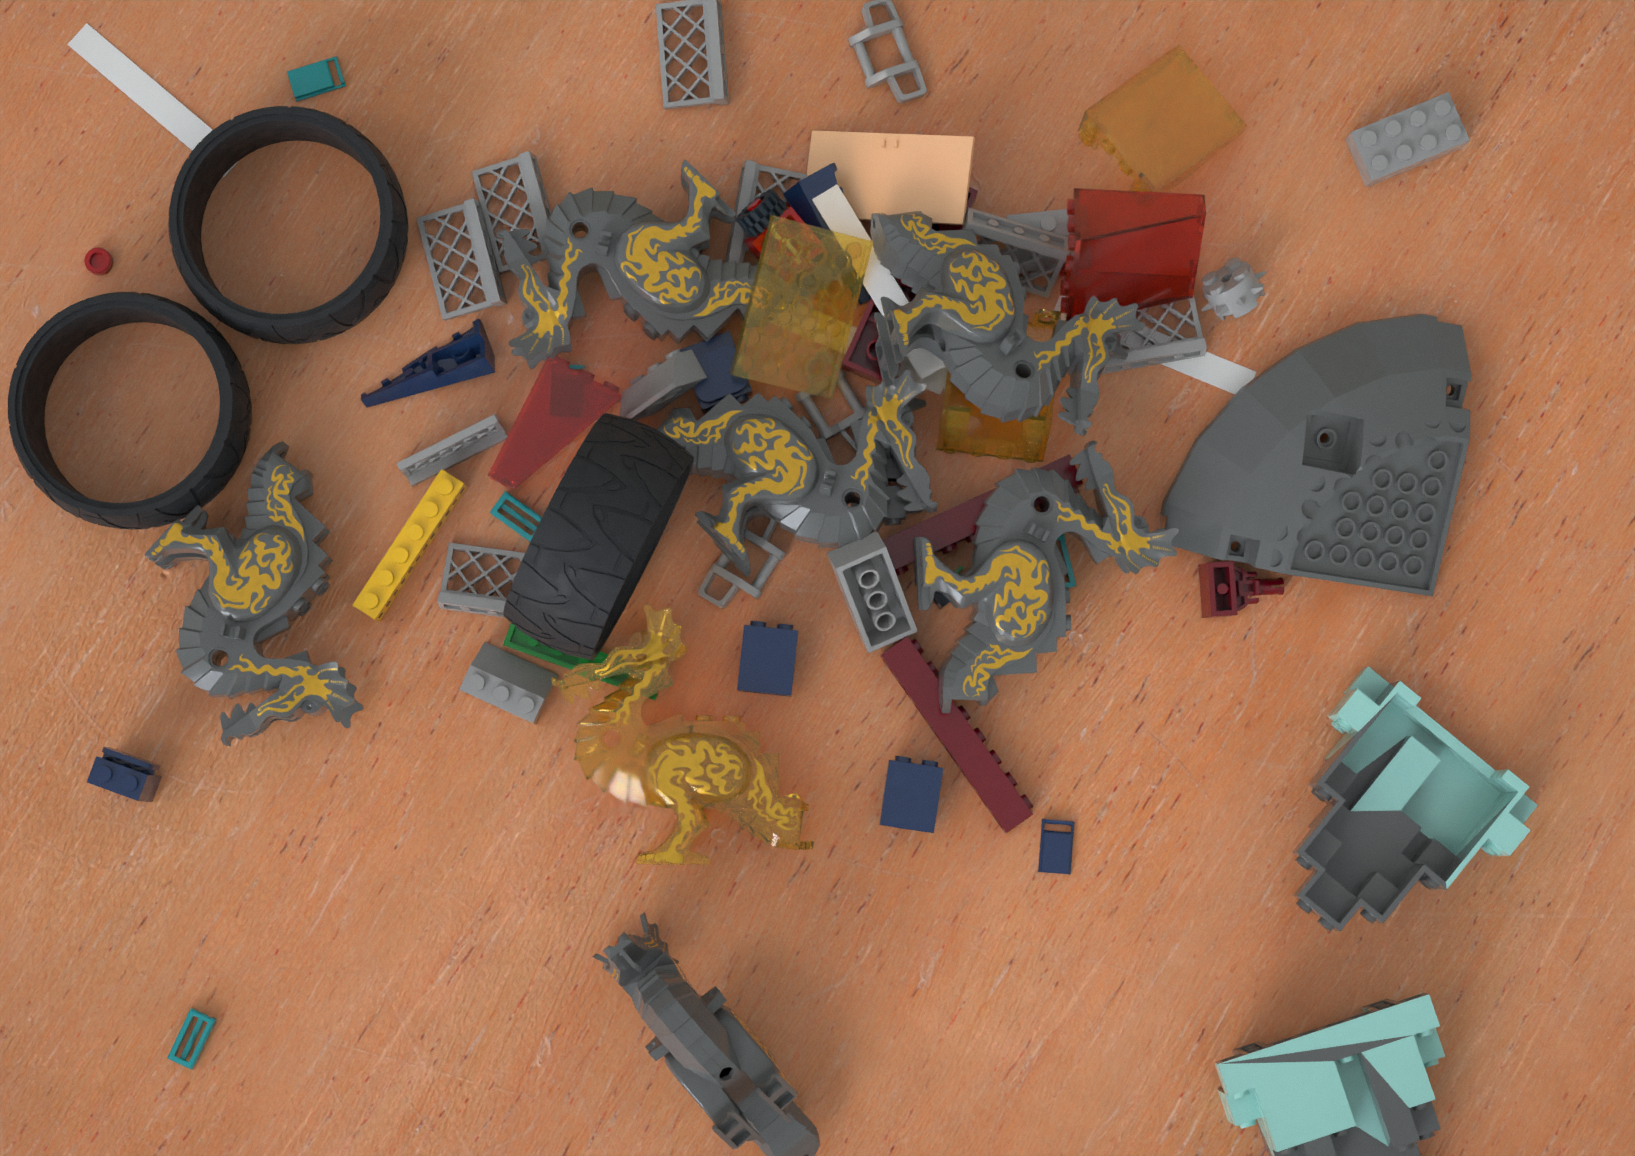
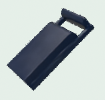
[1038,819,1074,875]

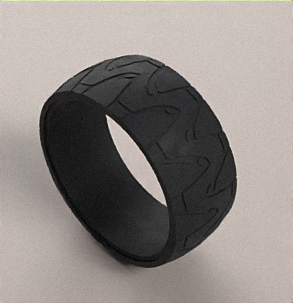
[168,106,409,344]
[8,292,252,529]
[503,413,694,660]

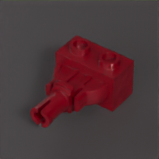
[1198,561,1284,618]

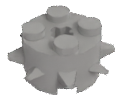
[1202,257,1266,320]

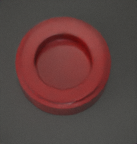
[84,247,113,275]

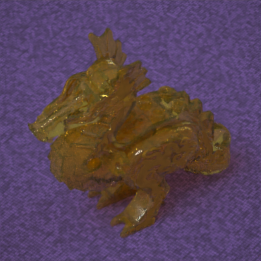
[551,604,814,865]

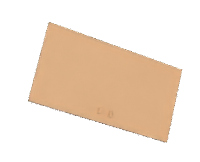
[807,130,975,225]

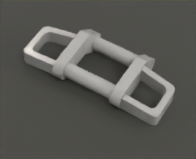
[848,0,927,103]
[794,348,867,452]
[698,517,786,609]

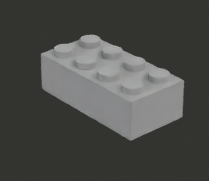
[1345,92,1470,188]
[827,531,918,653]

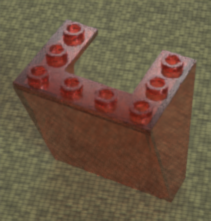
[1059,188,1206,321]
[488,356,622,493]

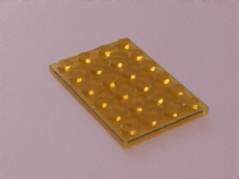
[730,215,873,399]

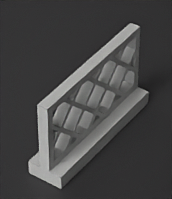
[656,0,729,110]
[472,151,552,274]
[725,160,807,266]
[417,198,507,321]
[961,207,1070,298]
[1101,291,1207,375]
[396,414,509,487]
[437,542,525,618]

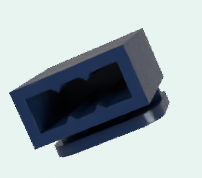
[680,331,753,413]
[737,621,798,697]
[87,747,162,802]
[879,756,943,833]

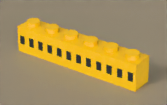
[353,469,467,622]

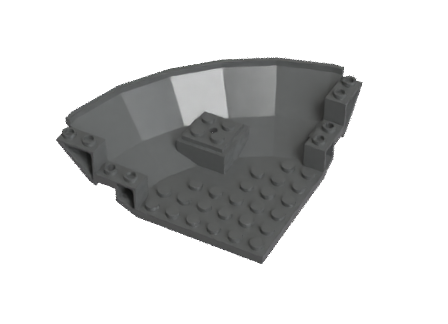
[1160,314,1471,596]

